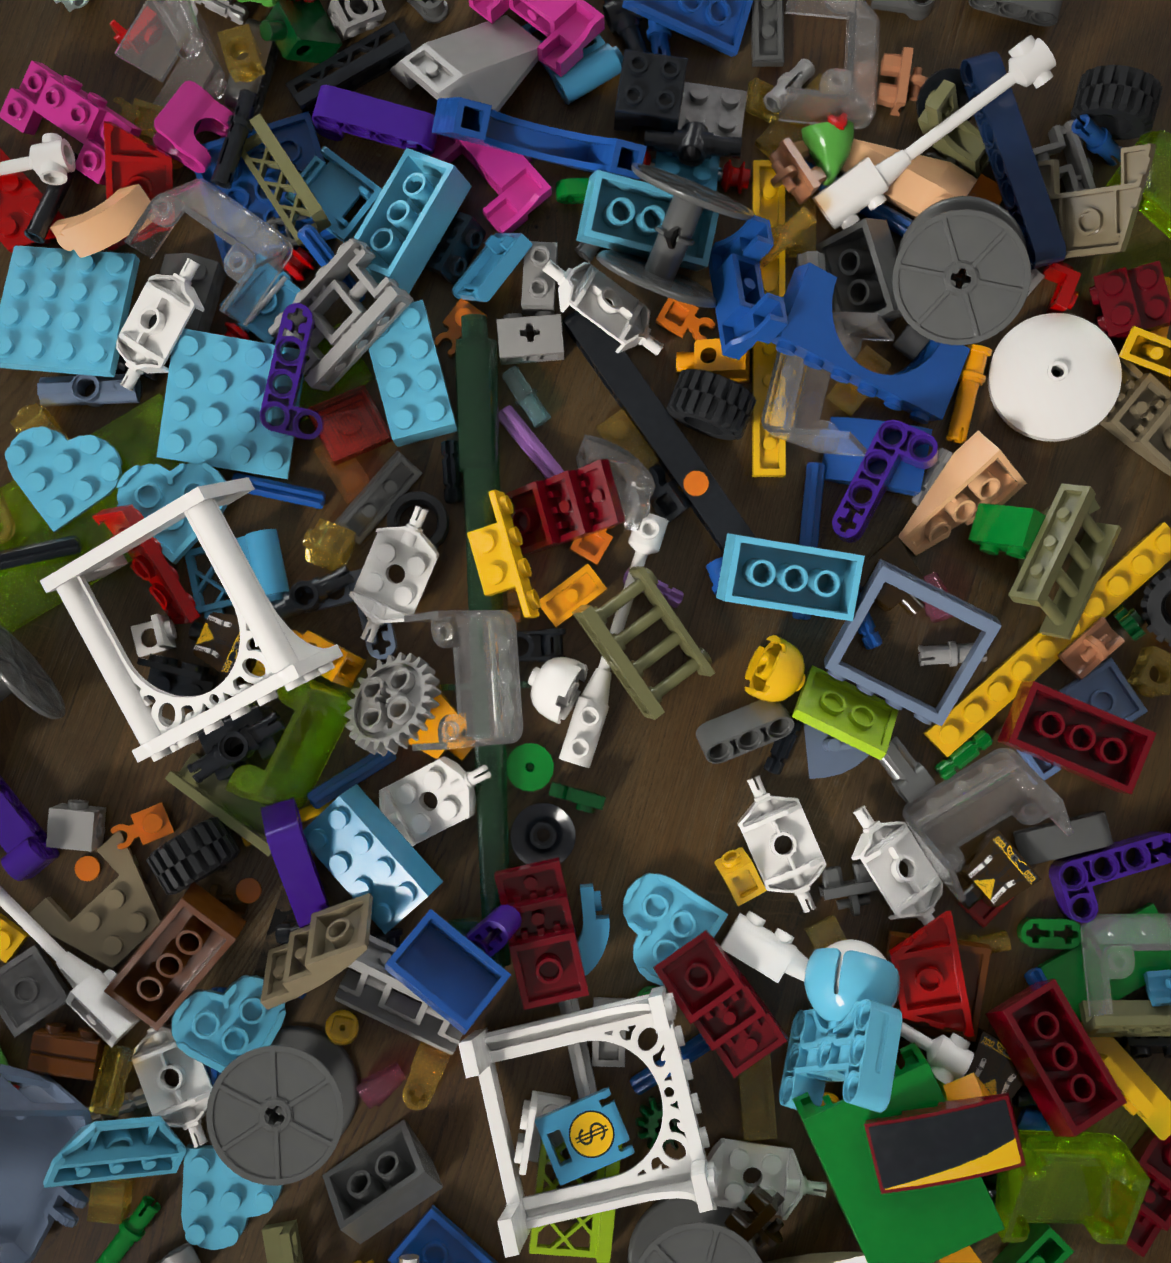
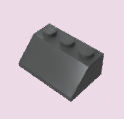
[815,218,902,335]
[149,253,227,333]
[322,1119,443,1244]

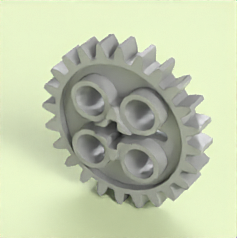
[344,652,441,756]

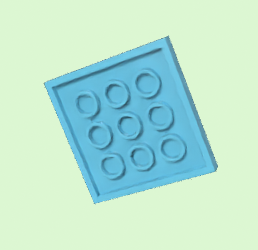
[0,245,140,377]
[156,328,307,479]

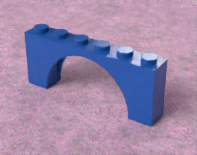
[432,97,647,180]
[771,263,970,424]

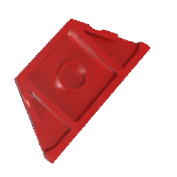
[104,121,174,251]
[0,148,65,253]
[889,910,975,1037]

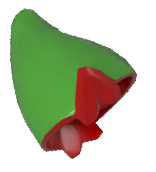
[801,113,854,186]

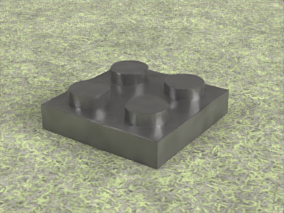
[678,82,747,137]
[0,944,70,1037]

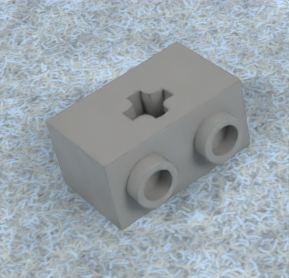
[521,241,558,315]
[497,311,564,365]

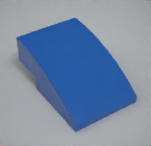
[822,417,932,496]

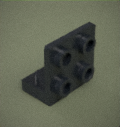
[137,653,218,711]

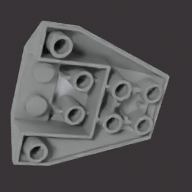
[390,15,541,112]

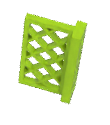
[529,1138,622,1263]

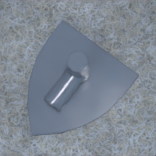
[803,723,869,779]

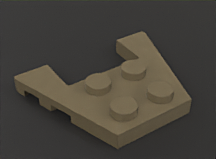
[1037,143,1156,259]
[29,831,163,968]

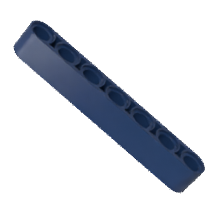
[960,51,1066,270]

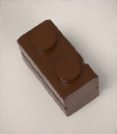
[27,1022,108,1081]

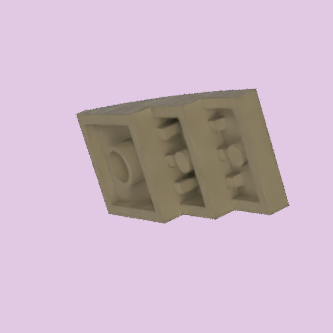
[1099,353,1171,477]
[260,893,373,1010]

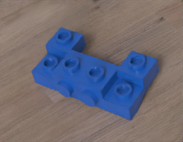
[708,215,788,360]

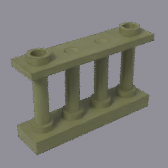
[1008,483,1122,640]
[572,566,715,720]

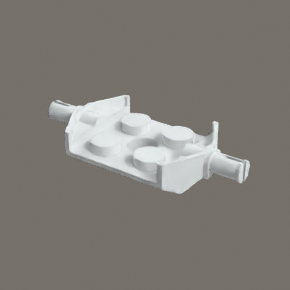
[116,258,204,391]
[542,259,664,356]
[349,506,439,643]
[379,756,491,847]
[737,775,827,913]
[851,805,943,926]
[130,1023,213,1148]
[707,1138,827,1220]

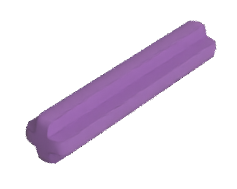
[497,405,564,479]

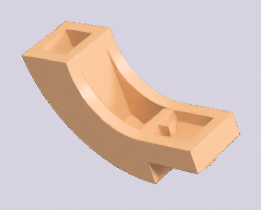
[49,184,158,258]

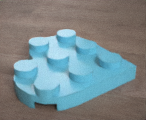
[5,426,123,532]
[116,462,227,564]
[623,873,728,986]
[171,975,286,1073]
[181,1144,283,1250]

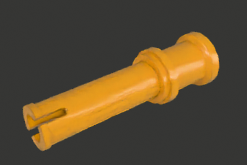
[946,344,992,444]

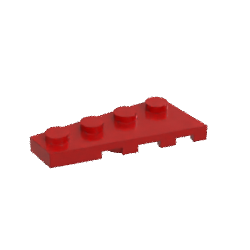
[92,504,200,624]

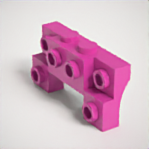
[469,0,605,77]
[0,60,142,185]
[431,135,552,233]

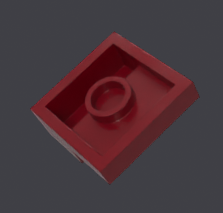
[1089,260,1171,343]

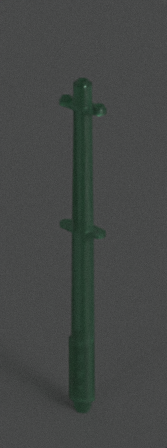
[440,314,531,969]

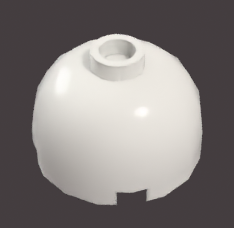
[528,657,588,724]

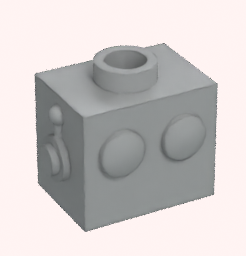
[327,0,386,41]
[46,800,106,852]

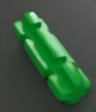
[935,730,993,780]

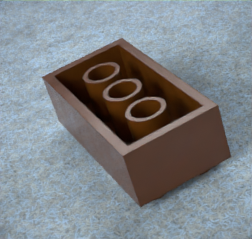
[104,882,247,1031]

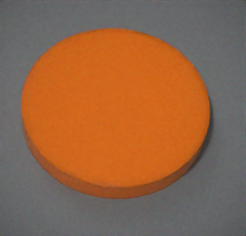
[683,471,709,496]
[75,856,101,881]
[236,878,262,903]

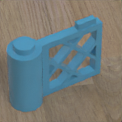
[522,23,623,105]
[185,529,290,619]

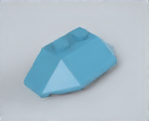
[43,1116,187,1188]

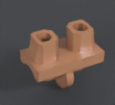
[875,47,928,116]
[768,137,827,205]
[1057,617,1125,680]

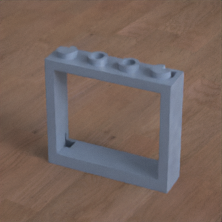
[824,559,1002,727]

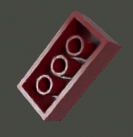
[997,681,1157,795]
[985,979,1127,1137]

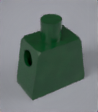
[260,0,343,63]

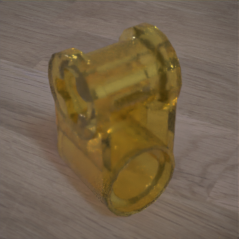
[402,1041,451,1111]

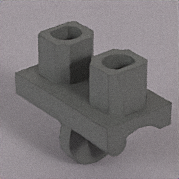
[818,861,879,917]

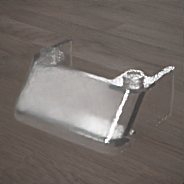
[114,0,227,112]
[778,0,880,129]
[124,179,293,326]
[761,312,894,456]
[404,610,523,751]
[903,748,1074,902]
[1081,913,1171,1017]

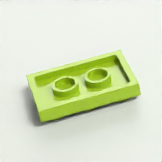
[792,665,899,760]

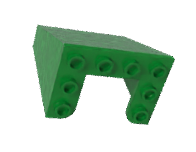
[792,1042,1005,1263]

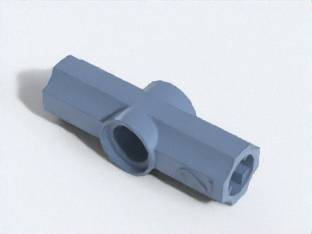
[37,374,142,408]

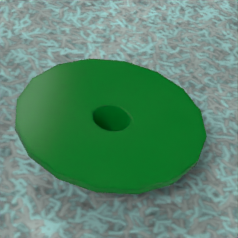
[506,743,554,791]

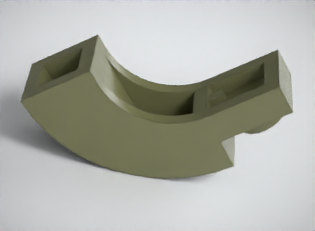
[918,79,990,179]

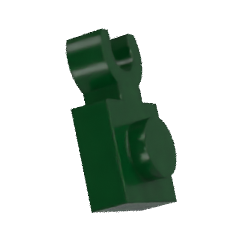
[1111,605,1146,641]
[549,782,606,814]

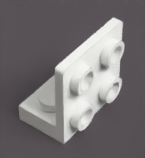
[514,1090,571,1175]

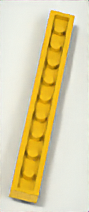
[752,160,786,477]
[923,522,1171,757]

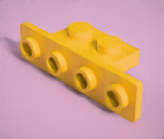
[467,490,541,618]
[1081,1022,1171,1141]

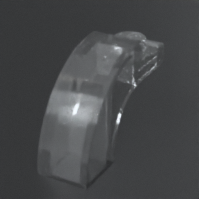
[576,434,656,531]

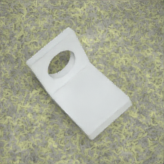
[131,614,177,657]

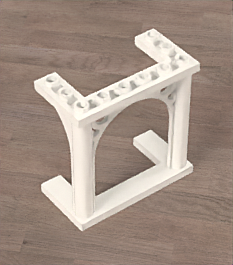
[40,477,343,762]
[458,985,719,1258]

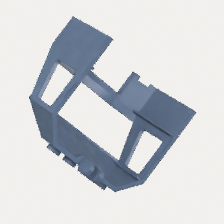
[0,1064,92,1263]

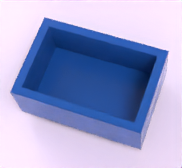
[385,909,511,1035]

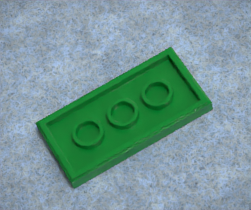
[1037,902,1171,1021]

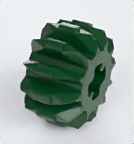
[635,1093,685,1152]

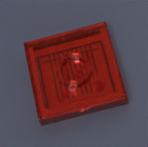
[307,384,393,466]

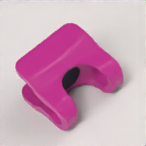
[153,81,233,173]

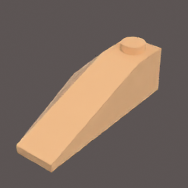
[841,139,978,219]
[898,430,1027,556]

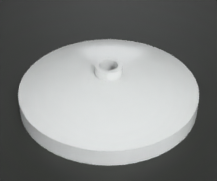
[988,313,1122,442]

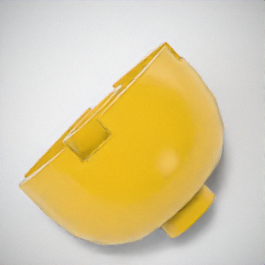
[745,635,806,702]

